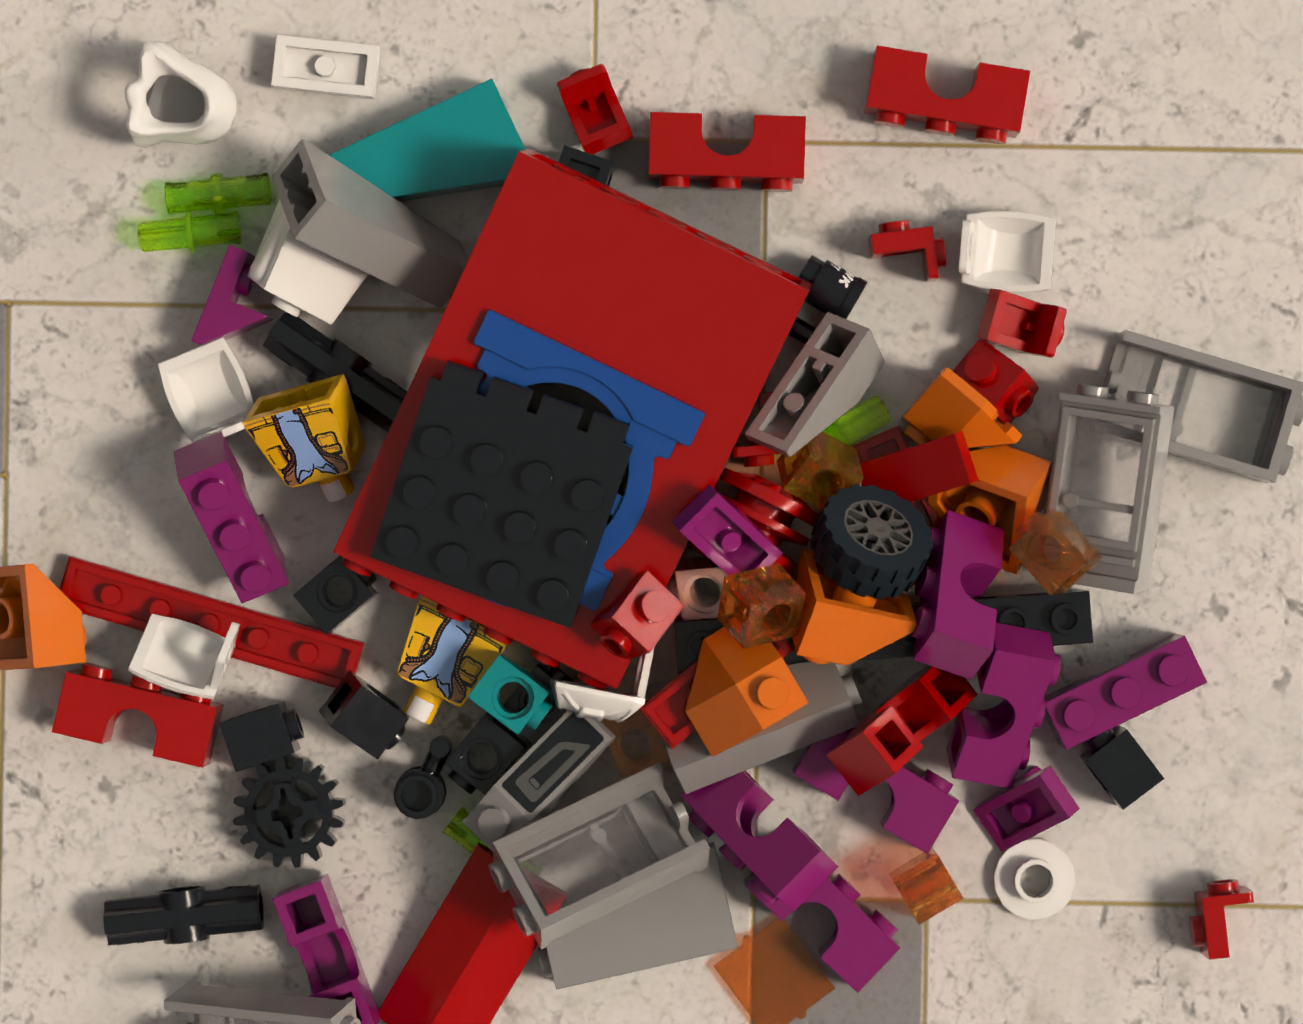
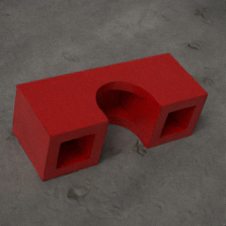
[864,45,1030,144]
[649,112,806,192]
[52,663,224,768]
[826,665,978,796]

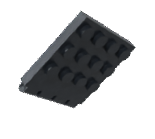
[370,360,634,628]

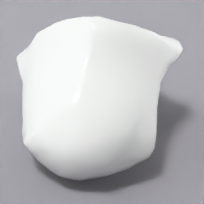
[125,41,237,148]

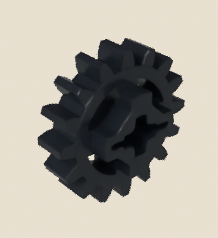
[233,756,346,868]

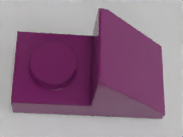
[191,245,273,345]
[672,484,783,591]
[973,766,1080,852]

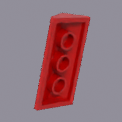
[378,842,568,1024]

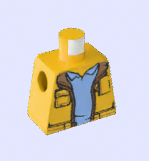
[243,374,365,502]
[397,596,509,725]

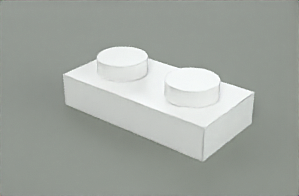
[271,34,381,100]

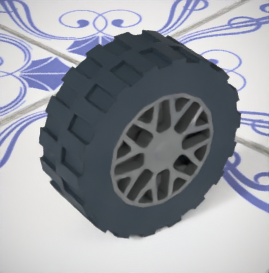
[810,484,933,599]

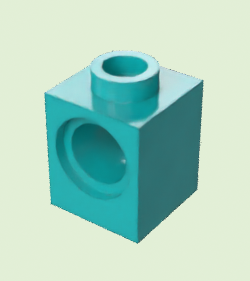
[468,653,553,734]

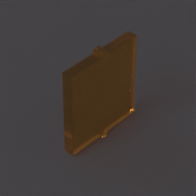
[714,918,835,1024]

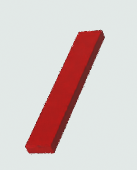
[60,556,365,688]

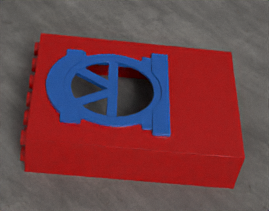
[333,149,812,690]

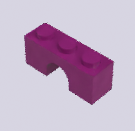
[174,431,289,604]
[910,510,1005,680]
[946,623,1061,789]
[1044,633,1208,750]
[792,726,959,854]
[680,771,839,911]
[744,872,900,993]
[272,874,381,1024]

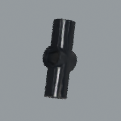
[263,312,407,433]
[103,884,264,946]

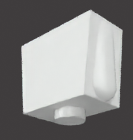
[247,200,368,325]

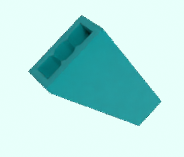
[329,78,526,202]

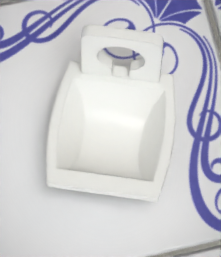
[959,211,1056,293]
[158,337,254,443]
[128,614,240,699]
[549,648,654,722]

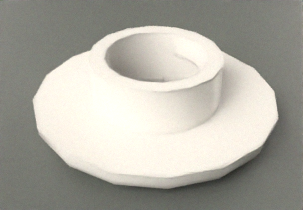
[994,839,1076,920]

